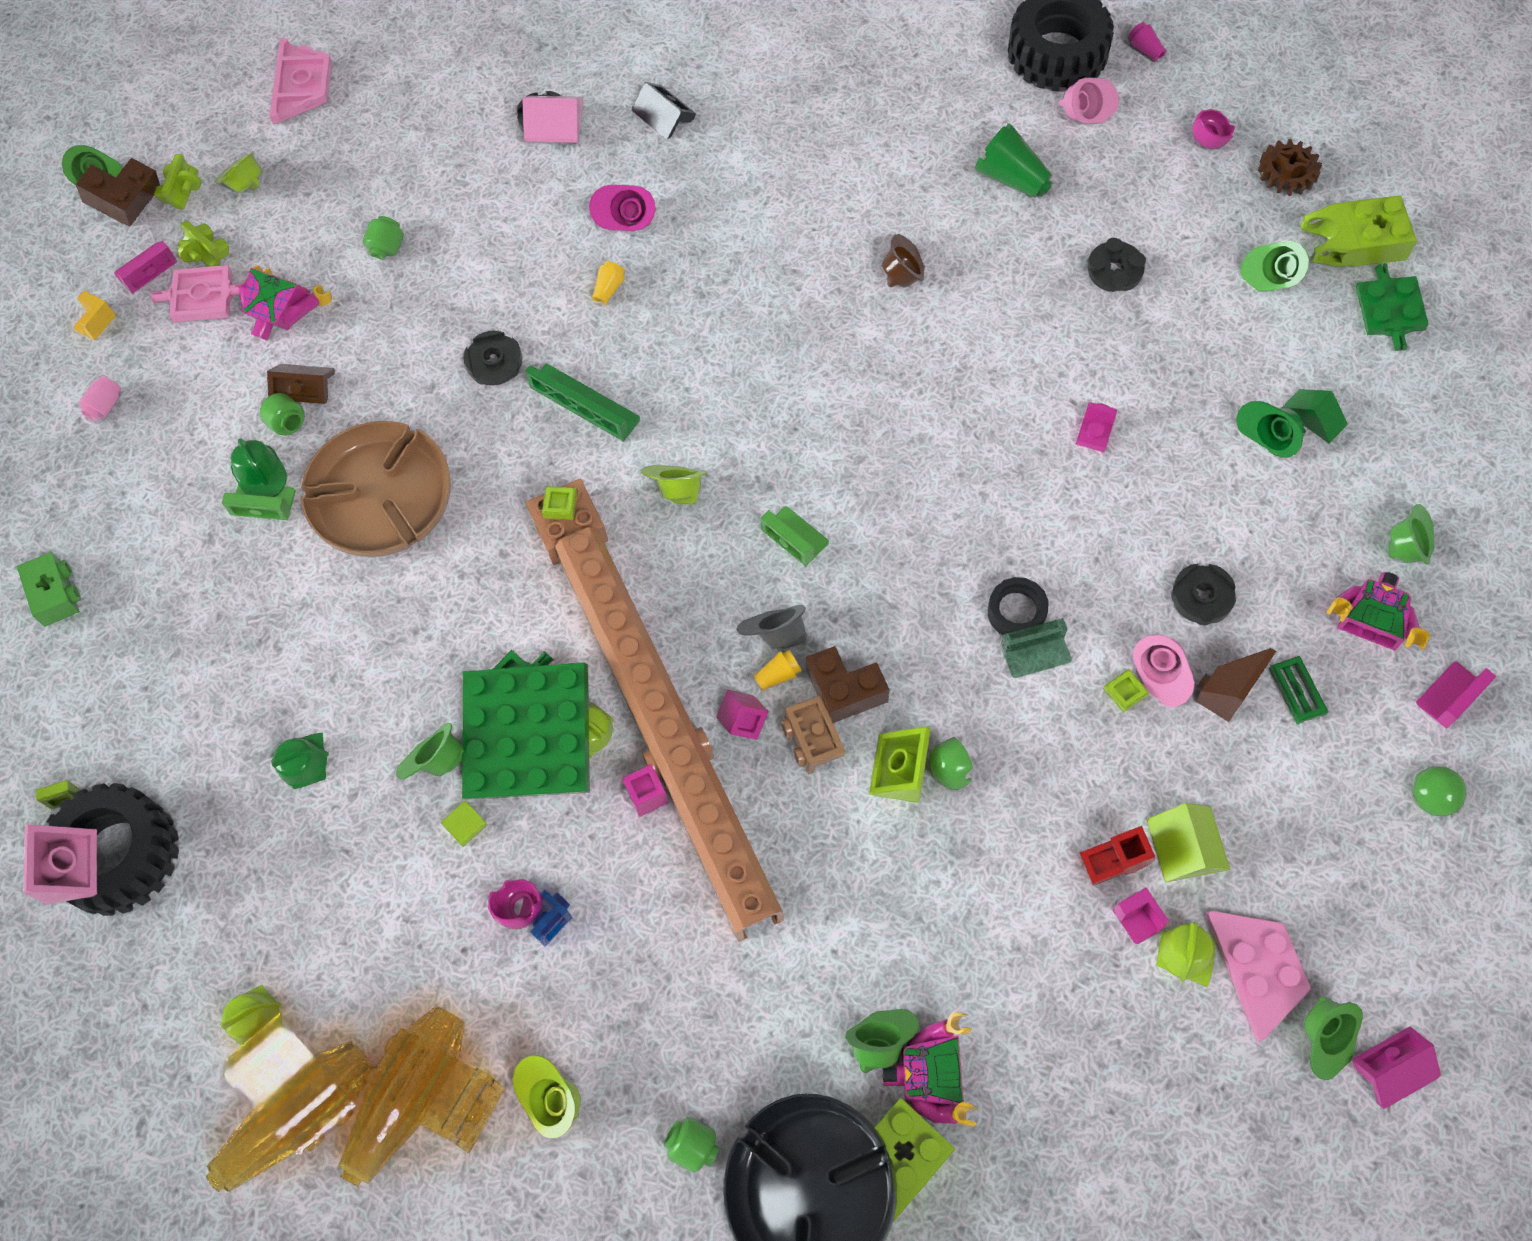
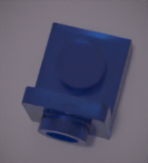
[530,889,573,947]

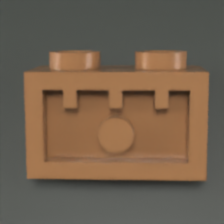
[781,695,846,775]

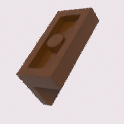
[267,364,335,404]

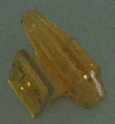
[338,1006,506,1187]
[206,1012,374,1192]

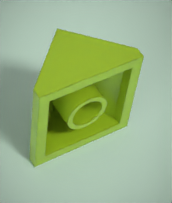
[869,726,931,803]
[1147,803,1231,883]

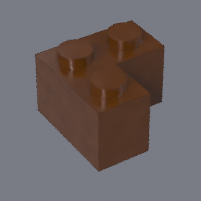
[75,157,160,226]
[806,646,890,723]

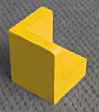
[73,290,116,340]

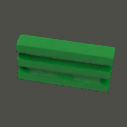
[1269,656,1329,725]

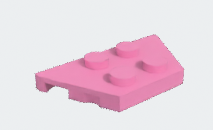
[270,38,332,124]
[1206,911,1311,1042]

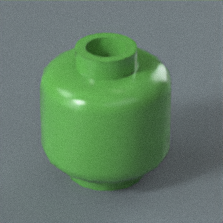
[363,216,404,260]
[260,393,305,436]
[664,1117,719,1172]

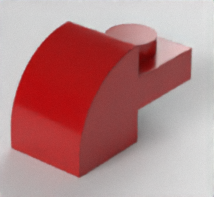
[1080,826,1156,886]

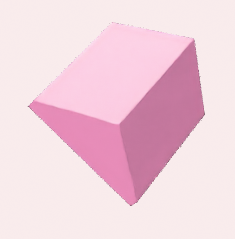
[522,96,584,143]
[24,824,97,905]

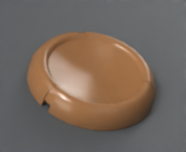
[301,421,451,557]

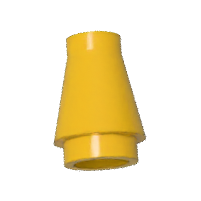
[591,261,625,305]
[753,649,802,691]

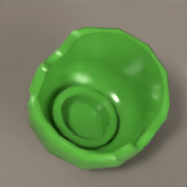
[929,737,973,790]
[1412,766,1467,817]

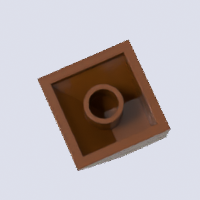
[1195,648,1277,722]

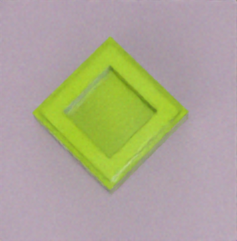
[542,486,578,520]
[1103,669,1149,713]
[35,780,80,810]
[440,801,488,847]

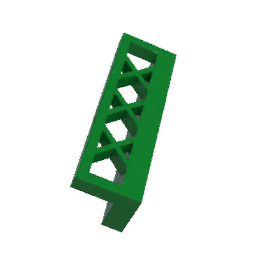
[525,363,640,442]

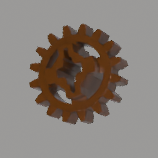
[1258,139,1322,196]

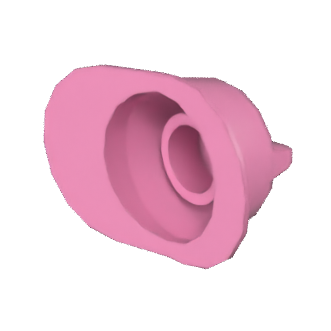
[1059,78,1119,123]
[1133,634,1195,707]

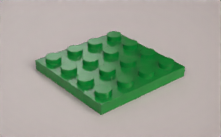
[462,662,590,800]

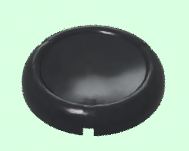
[723,1093,897,1241]

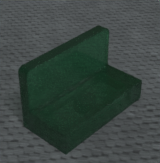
[1000,618,1072,678]

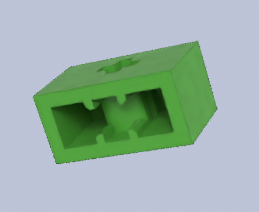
[16,552,81,627]

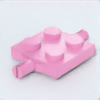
[151,265,241,323]

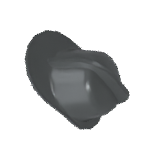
[736,605,807,649]

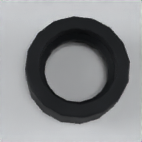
[987,577,1049,640]

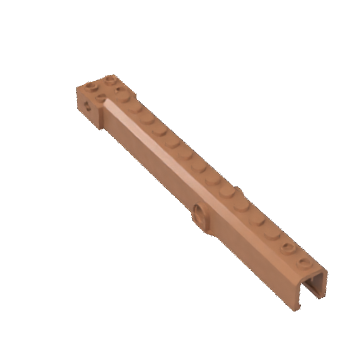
[525,478,784,942]

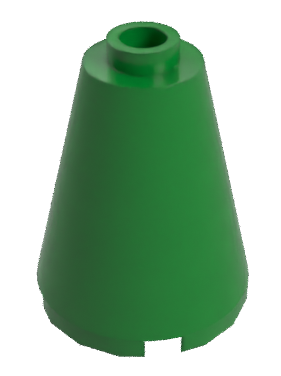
[975,123,1053,198]

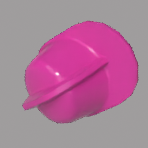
[589,185,656,231]

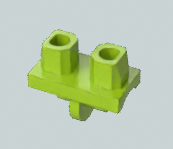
[154,154,202,210]
[178,220,229,267]

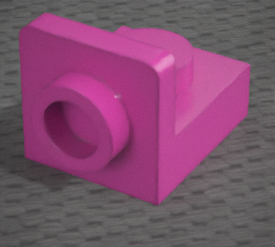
[1076,402,1117,452]

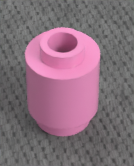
[78,376,121,421]

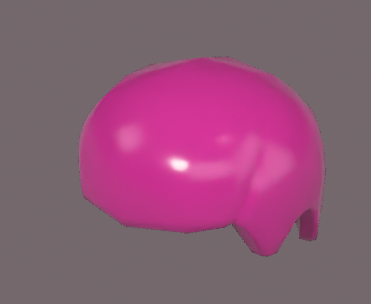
[1192,109,1235,149]
[488,879,543,930]

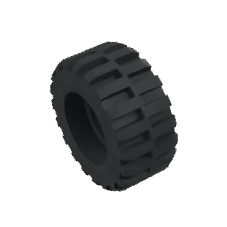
[1008,0,1114,92]
[46,783,179,916]

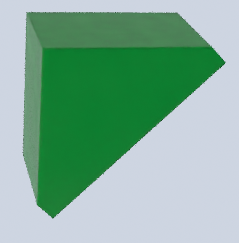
[1282,389,1348,444]

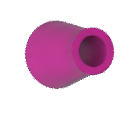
[1128,22,1167,62]

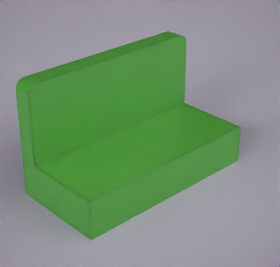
[222,484,296,521]
[760,506,829,567]

